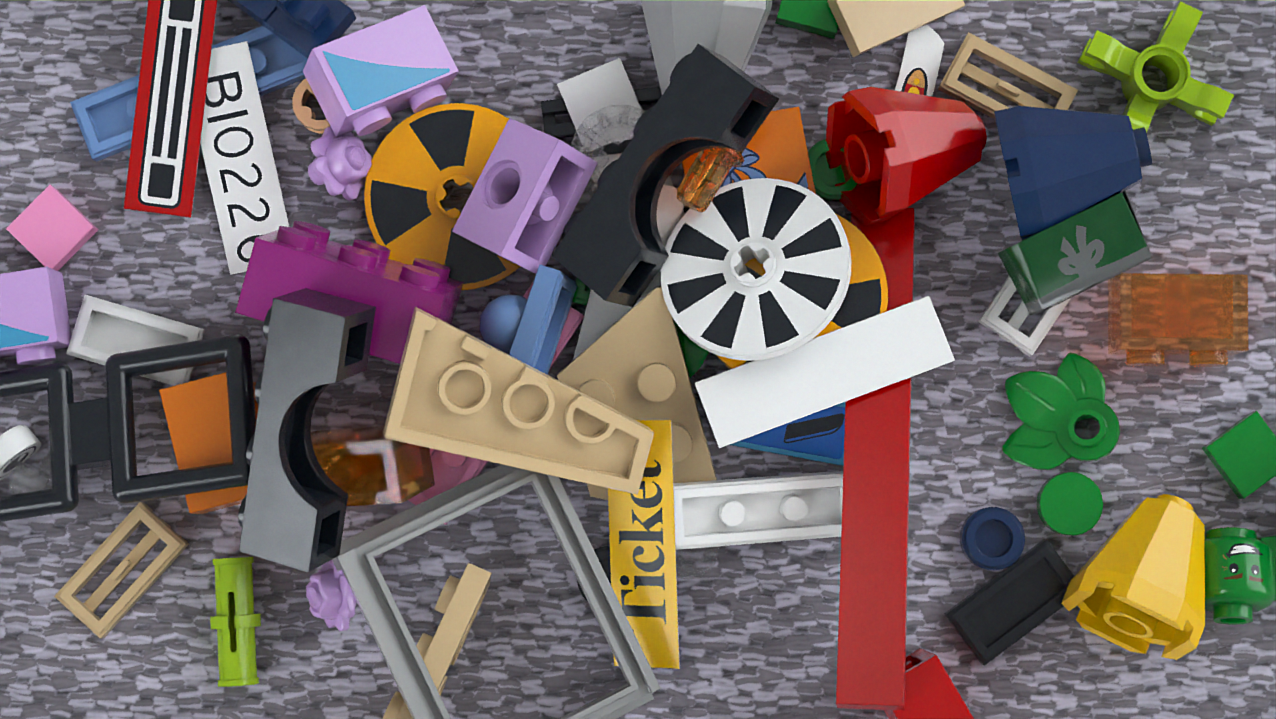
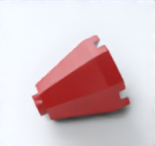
[825,87,987,226]

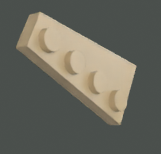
[383,307,654,495]

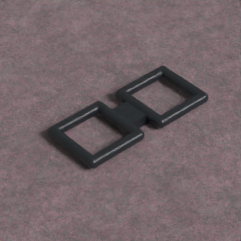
[0,334,256,522]

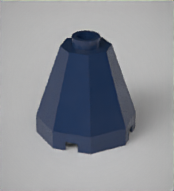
[994,106,1152,241]

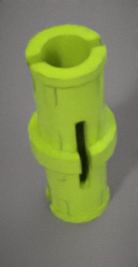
[210,557,261,687]

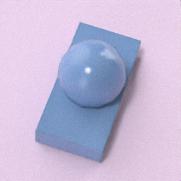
[480,264,577,375]

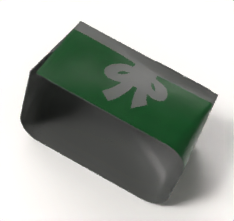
[998,190,1153,315]

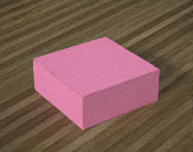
[6,185,99,271]

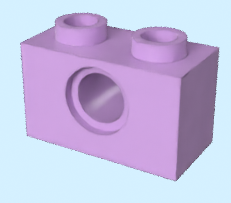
[452,118,598,274]

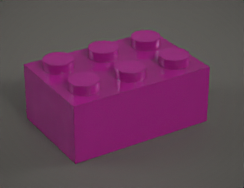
[235,221,464,364]

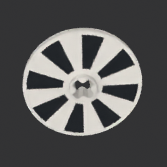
[661,178,852,361]

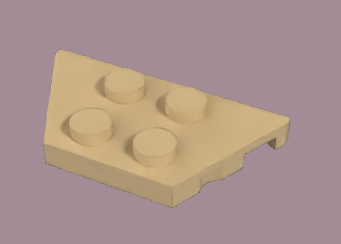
[557,286,717,500]

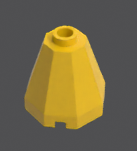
[1062,494,1205,660]

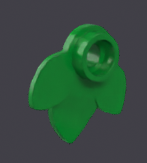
[1002,352,1120,470]

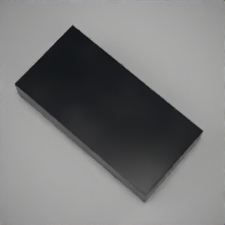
[944,539,1074,666]

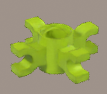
[1077,1,1234,133]

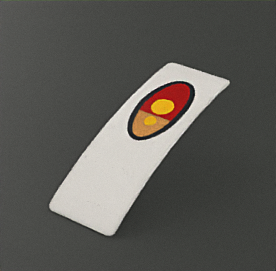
[895,25,944,96]

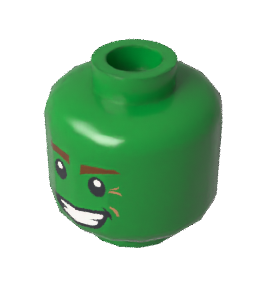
[1204,527,1275,625]

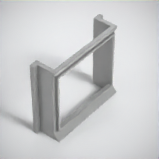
[332,464,661,719]

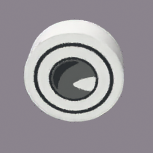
[0,425,41,480]

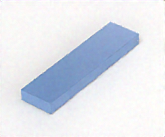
[70,26,308,162]

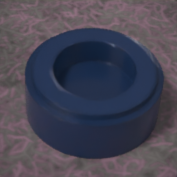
[960,507,1025,570]

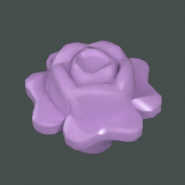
[308,126,372,201]
[306,560,357,631]

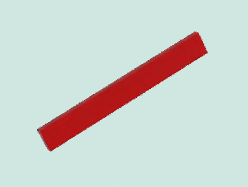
[836,208,915,710]

